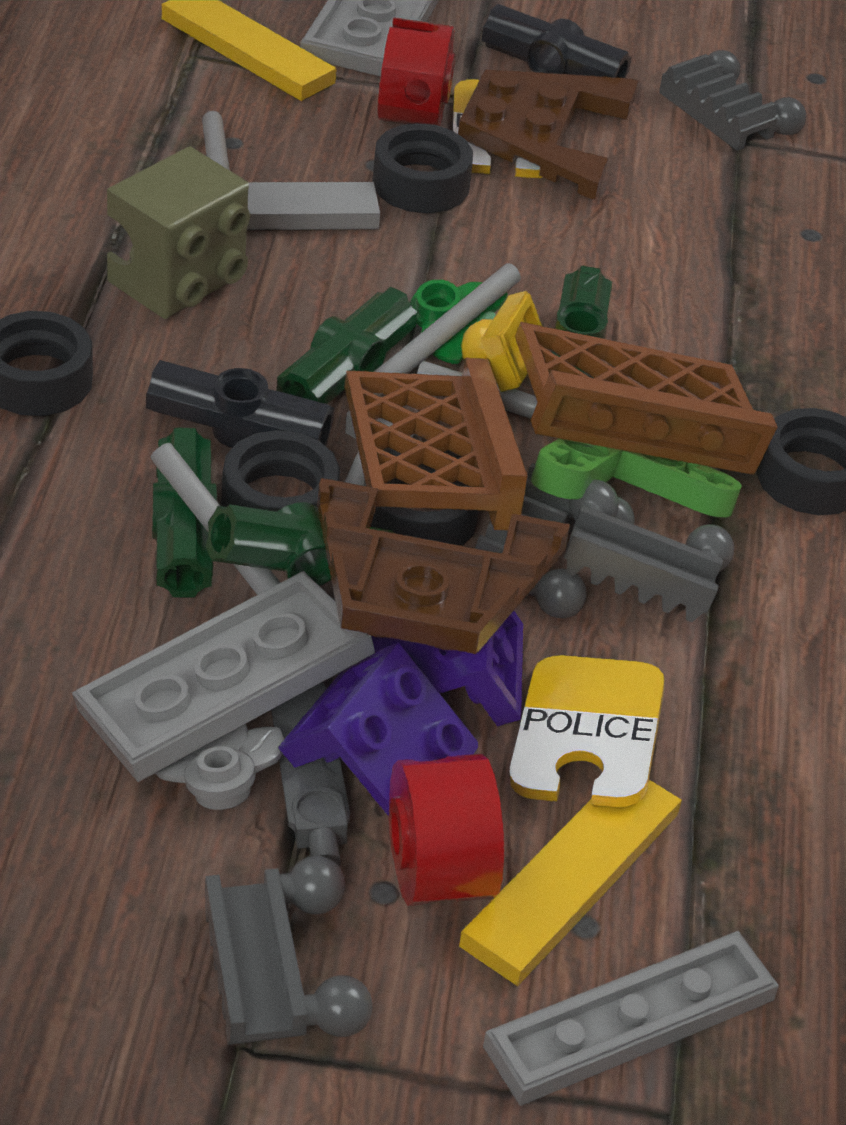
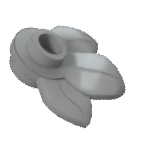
[155,724,284,810]

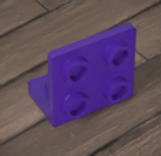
[372,611,523,727]
[278,642,478,816]

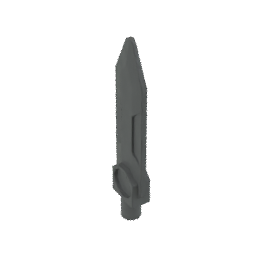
[271,682,350,867]

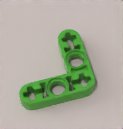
[531,438,742,517]

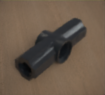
[481,4,632,78]
[146,360,334,448]

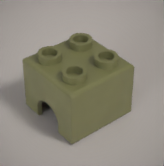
[107,146,250,319]

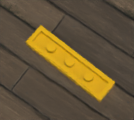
[162,0,337,101]
[459,780,682,987]

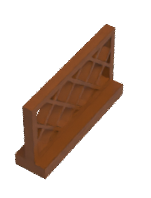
[515,322,778,475]
[344,358,527,530]

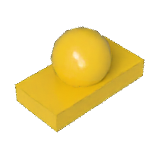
[461,291,542,392]

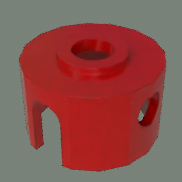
[378,17,455,126]
[389,754,504,906]

